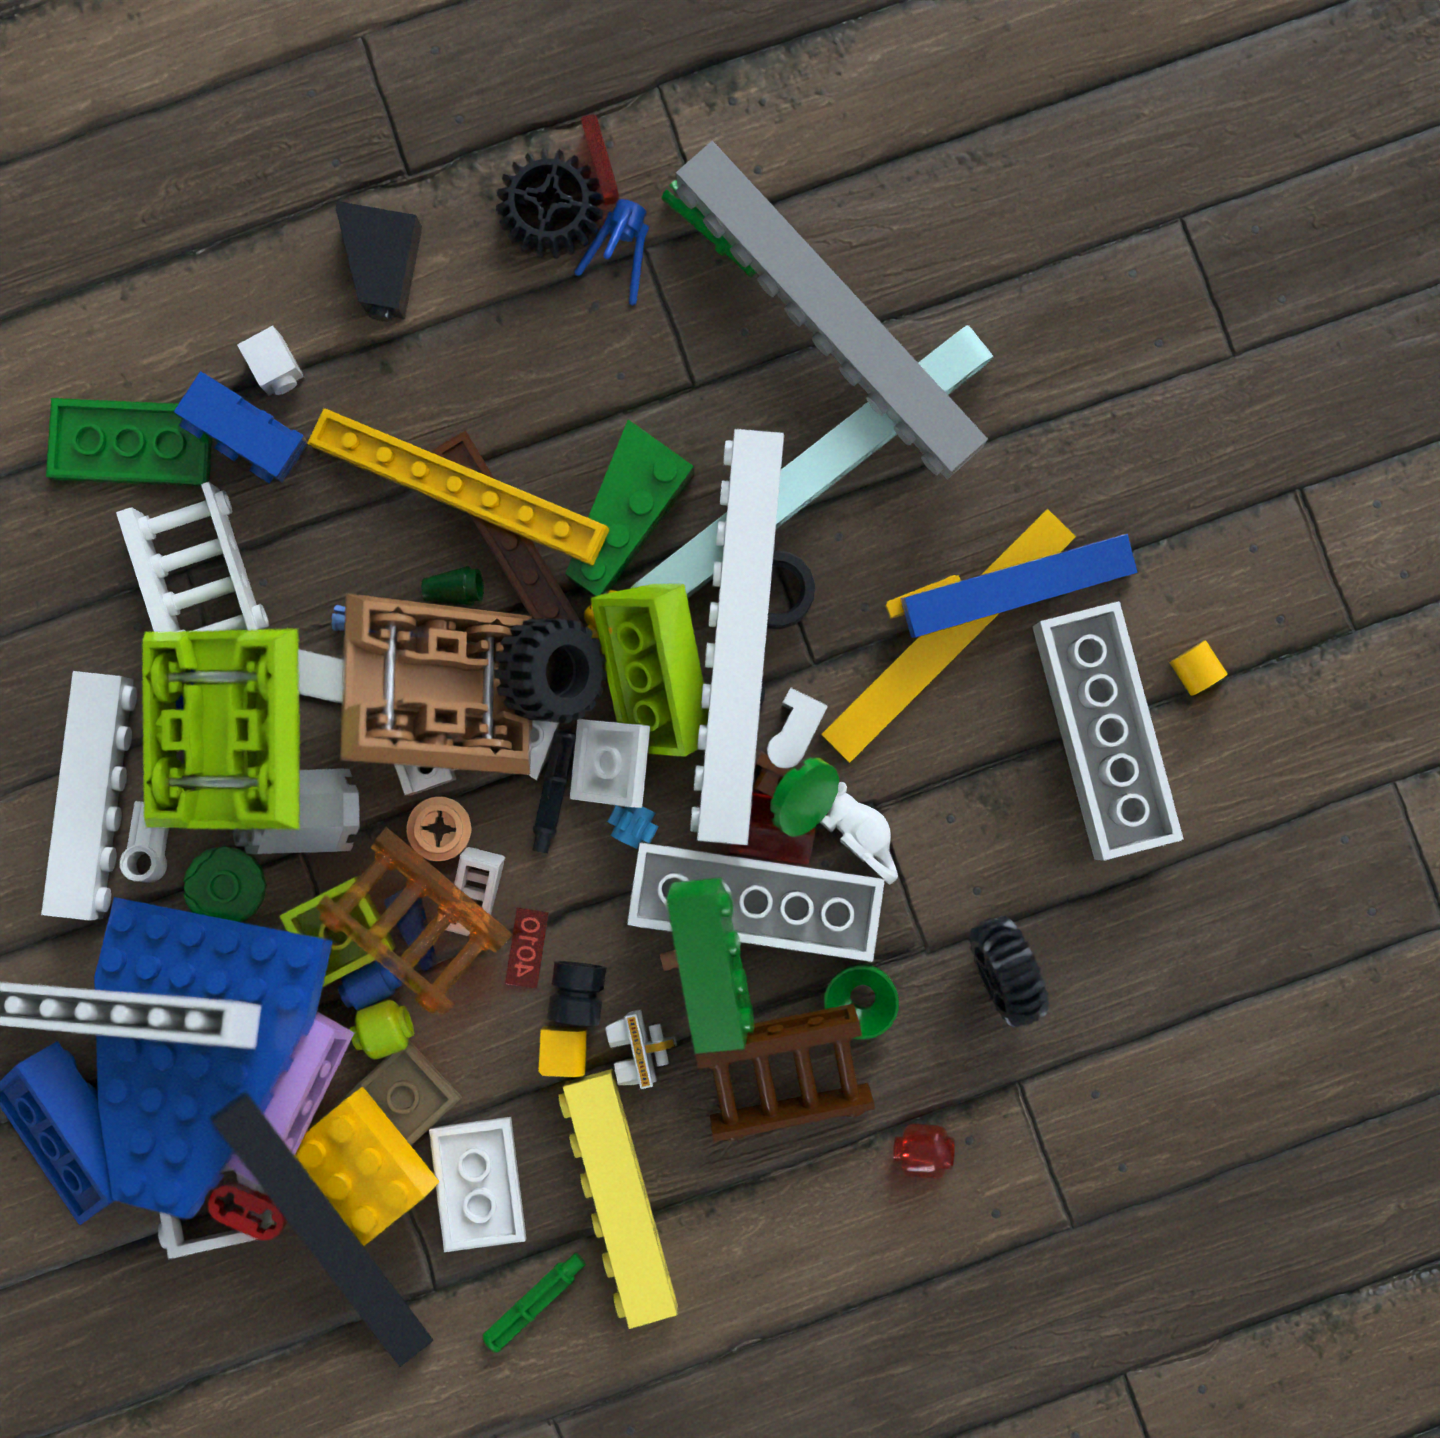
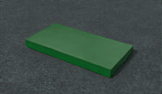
[46,398,212,486]

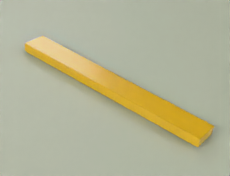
[307,408,610,566]
[821,509,1076,763]

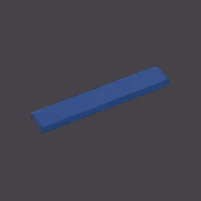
[901,534,1138,638]

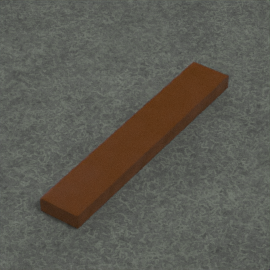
[431,430,584,627]

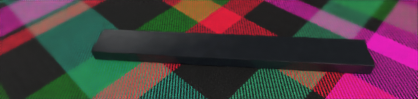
[209,1091,434,1367]

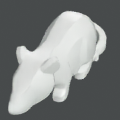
[820,782,898,885]

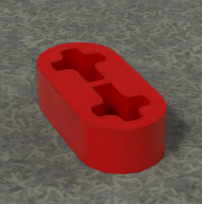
[208,1182,287,1241]

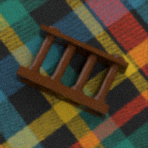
[695,1003,875,1142]

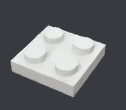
[570,719,650,808]

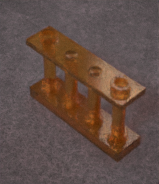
[316,827,513,1016]

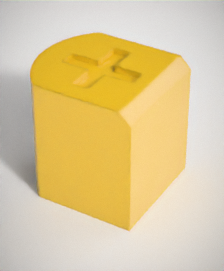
[539,1026,587,1077]

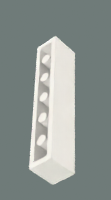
[41,671,137,920]

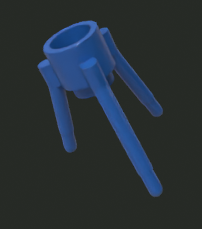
[574,199,649,306]

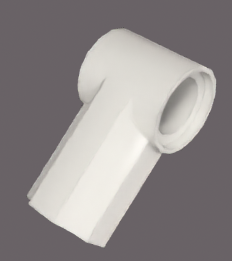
[120,801,169,883]

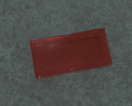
[581,114,619,206]

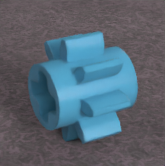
[607,805,659,849]

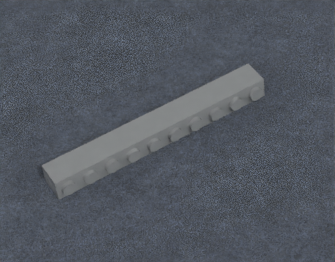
[676,140,988,479]

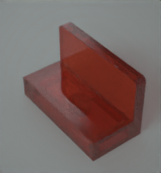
[729,793,816,865]

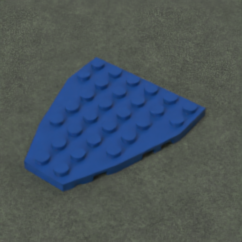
[94,897,333,1219]

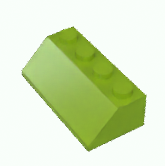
[591,584,709,757]

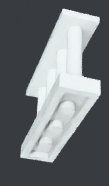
[116,482,269,632]

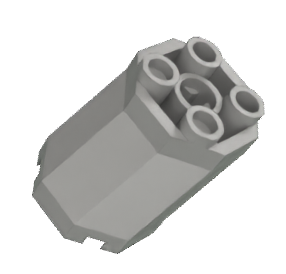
[233,769,360,854]

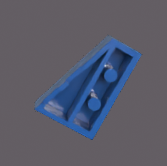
[174,371,308,484]

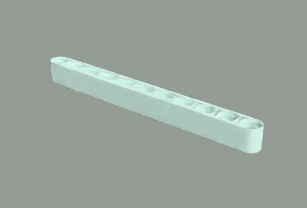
[630,325,994,599]

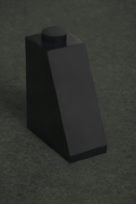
[336,201,422,322]

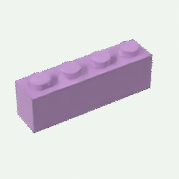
[226,1012,354,1185]

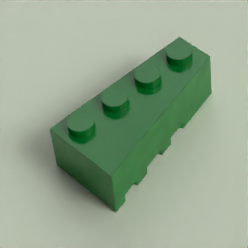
[565,419,694,597]
[666,877,754,1054]

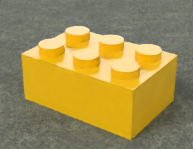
[295,1086,440,1246]

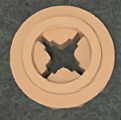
[407,797,472,861]

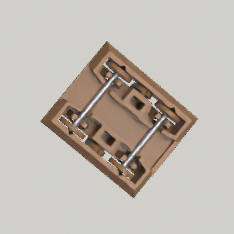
[340,594,532,775]

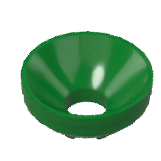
[824,964,899,1039]

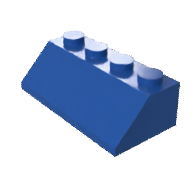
[0,1041,115,1225]

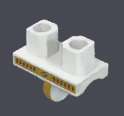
[606,1009,677,1089]

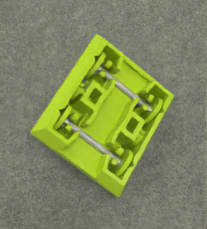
[142,629,300,829]

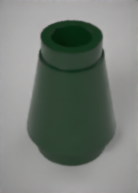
[421,566,484,606]

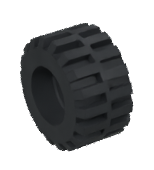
[494,618,607,723]

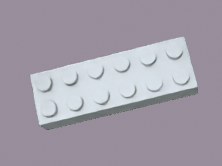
[1032,601,1184,860]
[627,842,885,962]

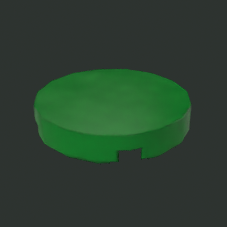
[770,758,839,836]
[183,846,267,923]

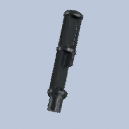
[532,729,576,854]

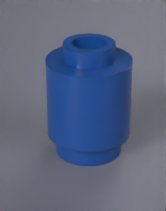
[338,957,402,1011]

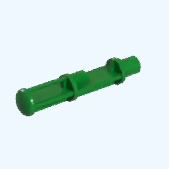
[482,1252,586,1353]

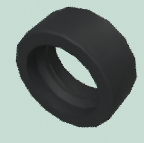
[767,551,815,629]

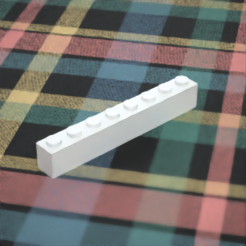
[0,983,261,1048]

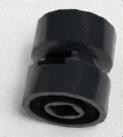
[547,961,607,1026]

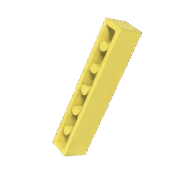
[559,1069,678,1329]

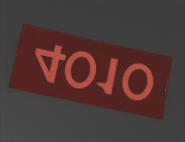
[505,908,549,988]

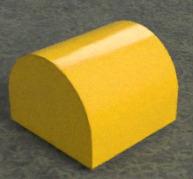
[1169,640,1228,696]

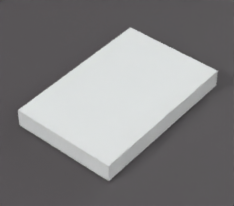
[429,1117,527,1252]

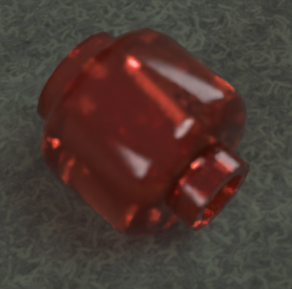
[893,1123,955,1179]

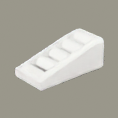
[444,847,505,940]

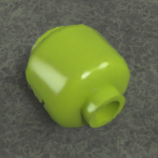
[350,1000,414,1060]

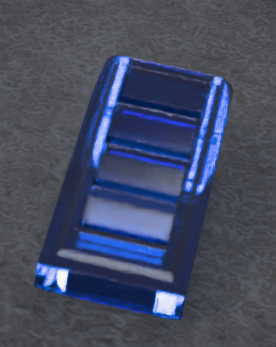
[384,883,437,971]

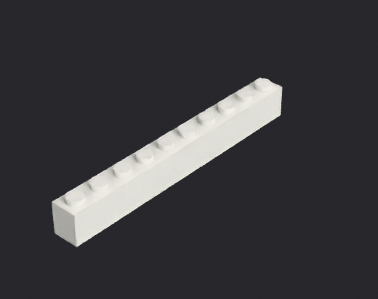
[690,429,784,845]

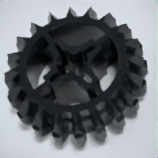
[496,148,604,259]
[969,915,1049,1027]

